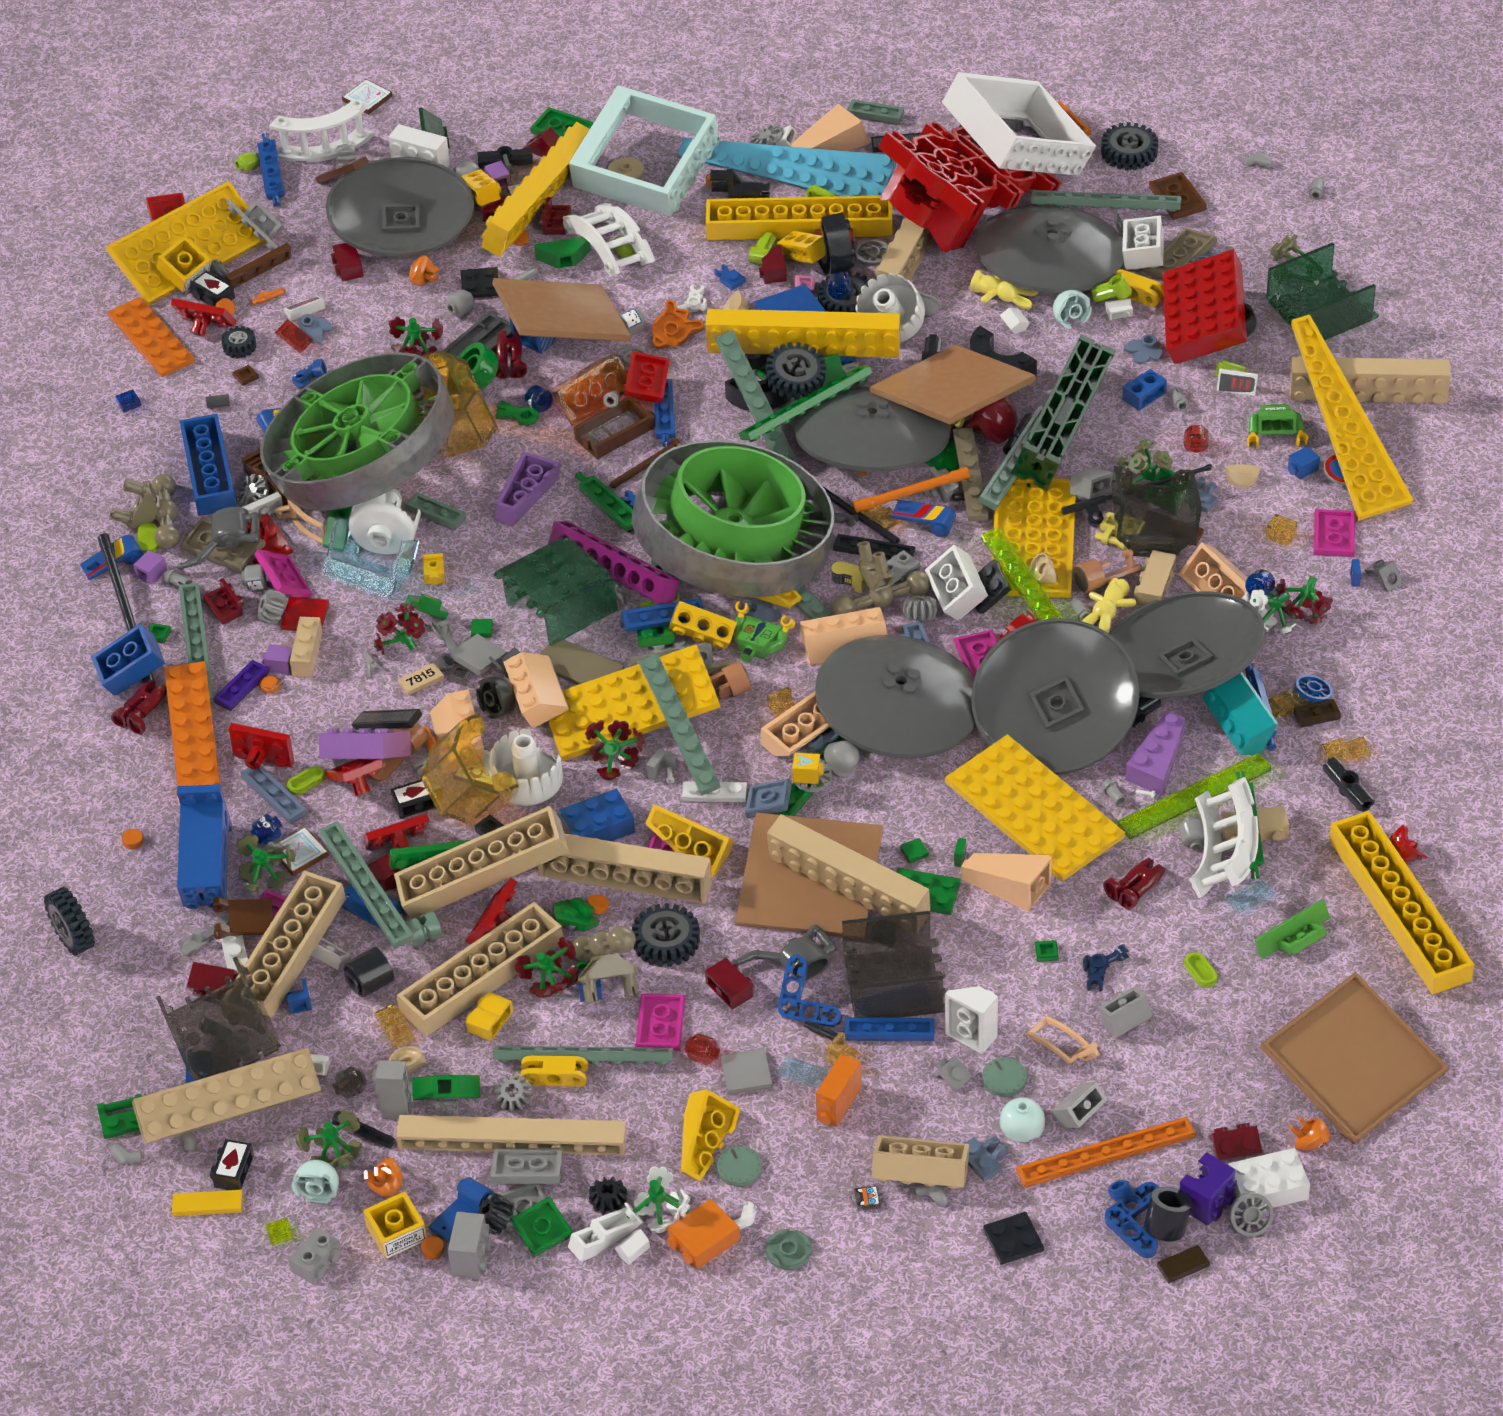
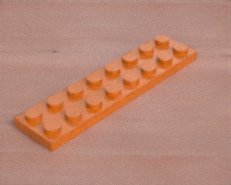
[164,661,220,786]

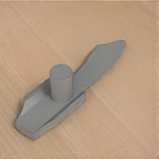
[431,618,458,652]
[180,916,229,957]

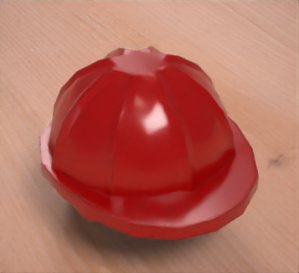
[1389,824,1428,862]

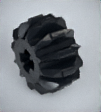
[589,1176,628,1215]
[477,1194,513,1235]

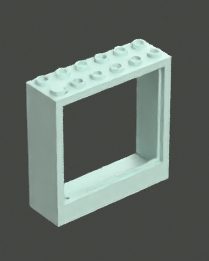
[569,85,720,217]

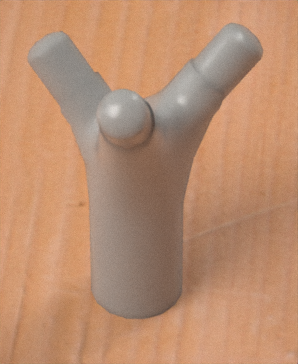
[363,650,384,678]

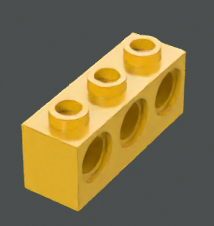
[461,169,501,206]
[777,231,825,264]
[668,601,737,650]

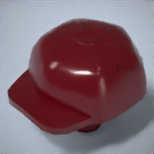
[962,396,1018,444]

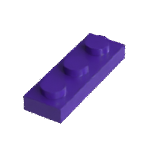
[214,660,269,711]

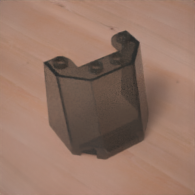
[1111,466,1202,557]

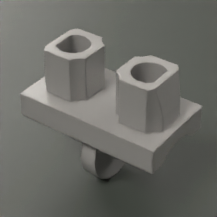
[923,466,958,503]

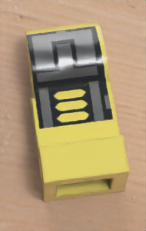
[831,561,866,594]

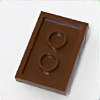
[1149,172,1207,220]

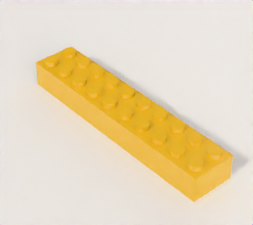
[481,122,590,257]
[706,196,893,240]
[705,309,901,358]
[1329,811,1474,995]

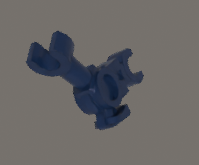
[1083,944,1129,992]

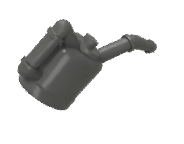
[177,507,260,570]
[731,925,837,981]

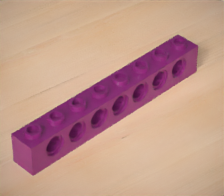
[548,521,679,605]

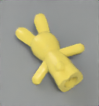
[970,270,1039,309]
[1082,578,1136,633]

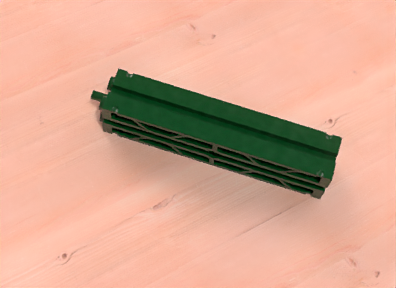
[1011,334,1116,491]

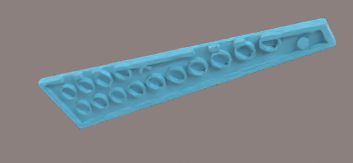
[678,138,897,196]

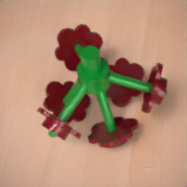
[389,316,443,359]
[1276,576,1333,625]
[374,602,426,655]
[585,720,645,780]
[515,937,579,998]

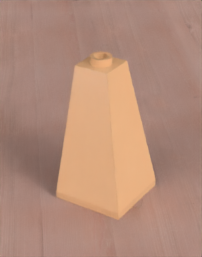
[790,104,870,151]
[961,853,1052,912]

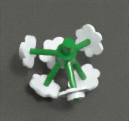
[1242,580,1297,634]
[625,1167,691,1233]

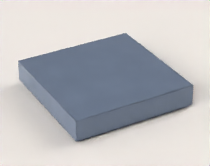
[745,778,792,819]

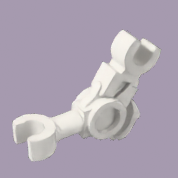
[677,285,707,312]

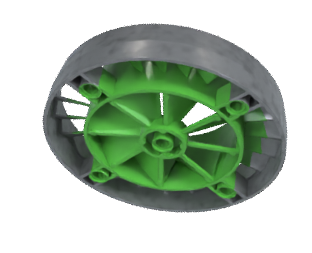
[260,352,455,510]
[632,440,834,597]

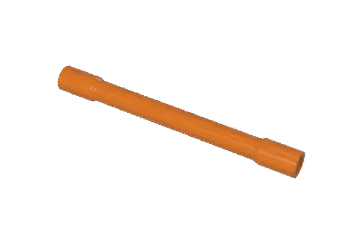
[853,467,970,513]

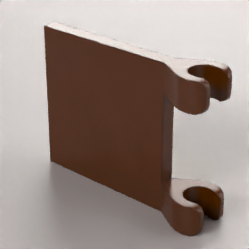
[213,897,273,939]

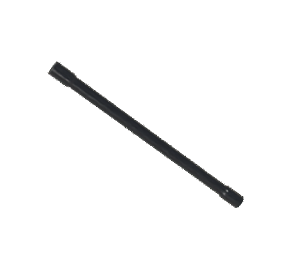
[97,533,155,683]

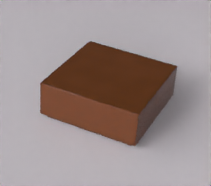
[232,365,259,386]

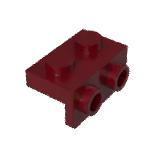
[539,197,571,235]
[203,578,244,625]
[1209,1123,1263,1160]

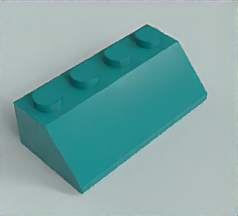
[1202,672,1278,755]

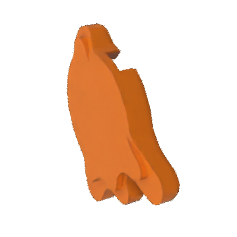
[652,299,704,349]

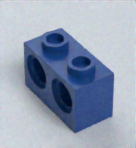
[1122,369,1167,411]

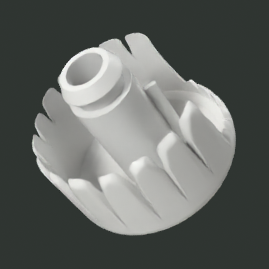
[855,273,925,343]
[348,489,421,555]
[490,729,563,806]

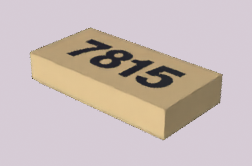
[398,663,444,696]

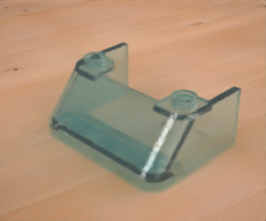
[323,517,419,597]

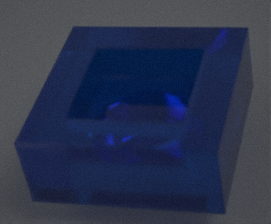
[115,389,141,413]

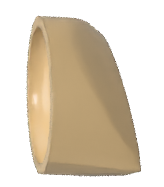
[723,290,750,310]
[1225,464,1261,488]
[1029,552,1057,584]
[389,1046,427,1075]

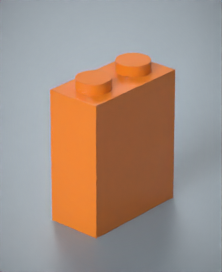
[816,1054,862,1127]
[667,1198,741,1269]

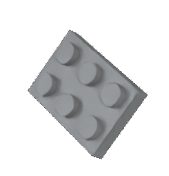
[490,1148,563,1185]

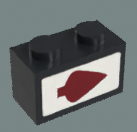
[191,270,235,307]
[390,776,440,819]
[210,1139,254,1190]

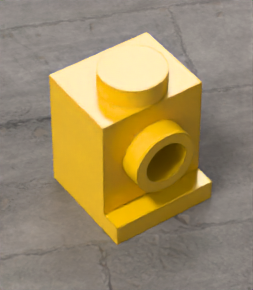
[423,553,445,585]

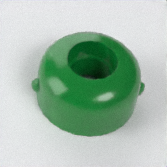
[451,342,499,393]

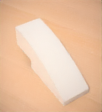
[568,1207,641,1262]

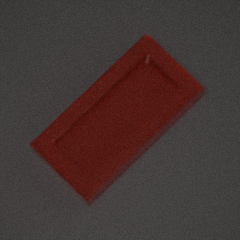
[275,319,313,353]

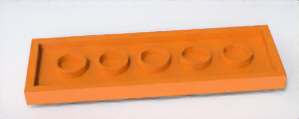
[107,297,195,377]

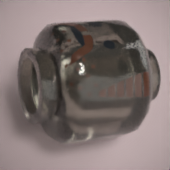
[332,1066,367,1099]

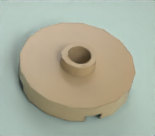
[608,157,644,180]

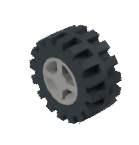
[221,326,257,359]

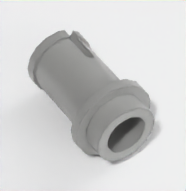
[1309,177,1324,200]
[1169,388,1189,411]
[603,391,620,408]
[164,570,191,587]
[1070,598,1092,621]
[411,752,439,776]
[1102,779,1127,805]

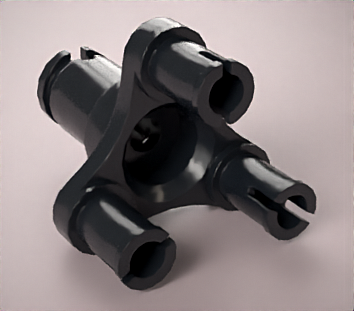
[710,168,770,199]

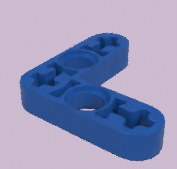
[778,955,842,1027]
[1104,1182,1159,1258]

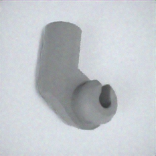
[1244,152,1273,168]
[173,1132,198,1151]
[110,1143,142,1164]
[916,1184,948,1207]

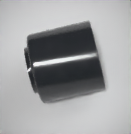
[343,946,394,998]
[1144,1187,1192,1242]

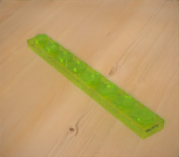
[981,528,1063,621]
[1118,752,1271,840]

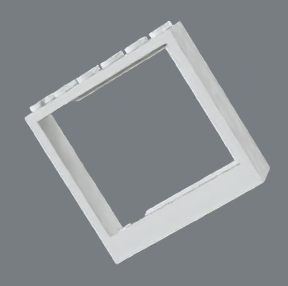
[942,72,1096,175]

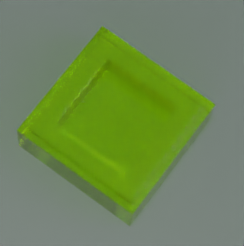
[265,1218,294,1245]

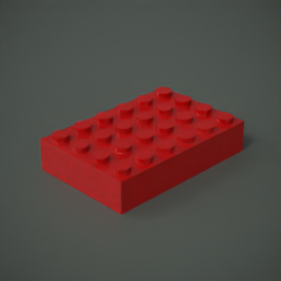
[1163,249,1247,364]

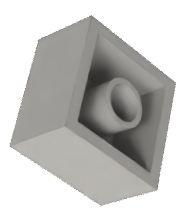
[448,1212,491,1278]

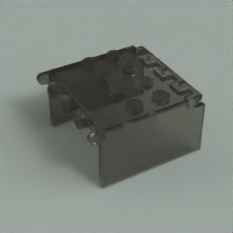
[842,911,948,1018]
[156,956,281,1080]

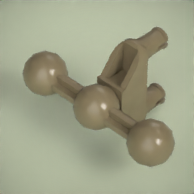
[109,474,180,549]
[831,541,931,615]
[573,926,639,1003]

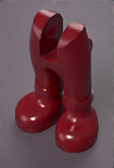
[495,330,528,379]
[111,680,167,735]
[1103,858,1165,910]

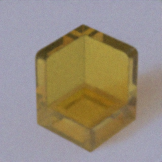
[1266,514,1297,546]
[767,687,795,718]
[825,1032,859,1065]

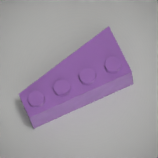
[495,451,560,526]
[1125,710,1185,796]
[318,728,411,759]

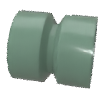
[405,911,443,948]

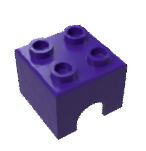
[1179,1152,1237,1225]

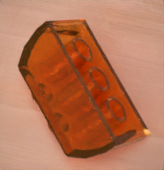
[551,354,628,426]

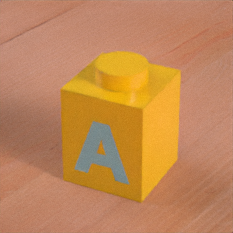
[792,753,824,784]

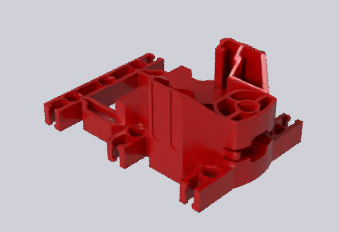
[878,121,1062,252]

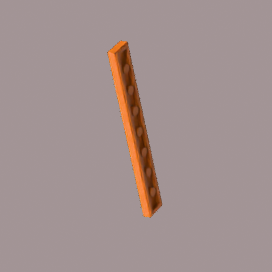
[1016,1117,1196,1188]

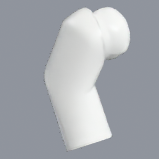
[733,1201,757,1230]

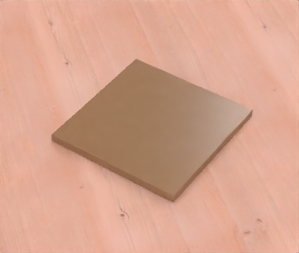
[492,278,631,342]
[870,344,1036,425]
[735,813,884,939]
[1260,972,1450,1145]

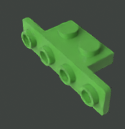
[1255,900,1330,958]

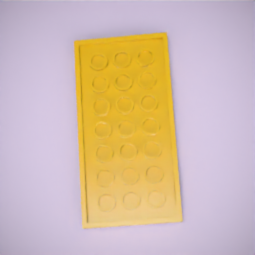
[106,181,267,306]
[992,477,1076,598]
[548,644,720,761]
[945,734,1125,882]

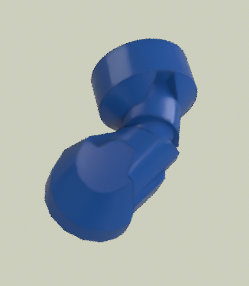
[292,358,327,388]

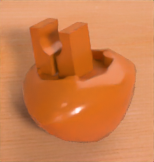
[409,255,440,286]
[1289,1116,1330,1151]
[364,1157,403,1197]

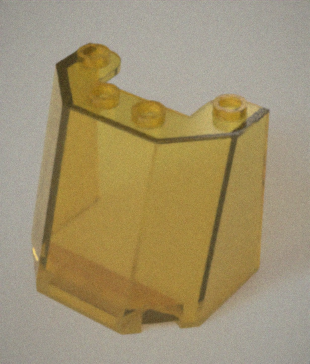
[423,351,498,457]
[421,712,519,825]

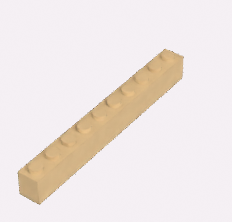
[396,1114,627,1156]

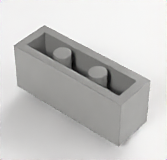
[372,1060,412,1119]

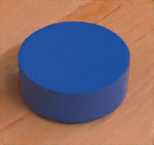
[1108,1180,1132,1200]

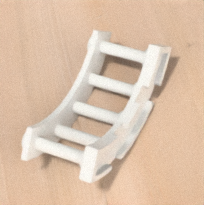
[269,99,373,163]
[563,203,655,277]
[1189,777,1259,898]

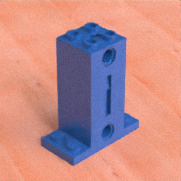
[177,784,232,909]

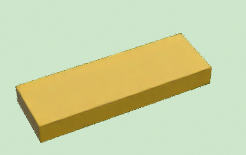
[172,1190,243,1216]

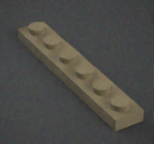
[953,427,988,522]

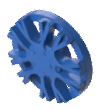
[1294,674,1333,703]

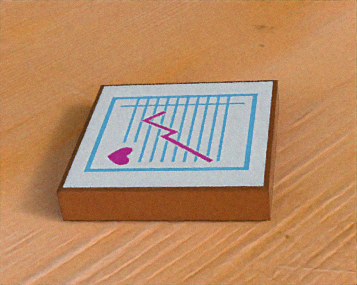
[277,827,329,876]

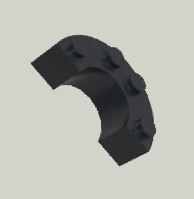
[818,212,855,276]
[970,326,1037,377]
[725,374,794,411]

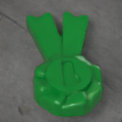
[495,400,539,427]

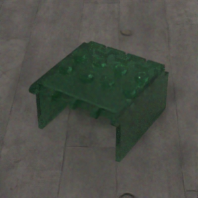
[1266,242,1379,340]
[494,537,618,646]

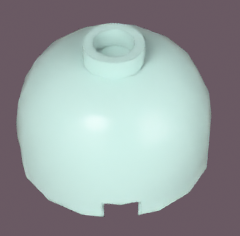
[1053,290,1092,329]
[1000,1097,1045,1142]
[292,1160,339,1204]

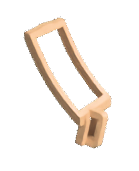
[275,500,325,543]
[1026,1016,1099,1064]

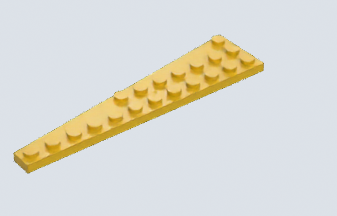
[1291,314,1414,521]

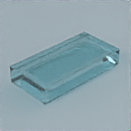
[1226,879,1274,914]
[777,1055,828,1089]

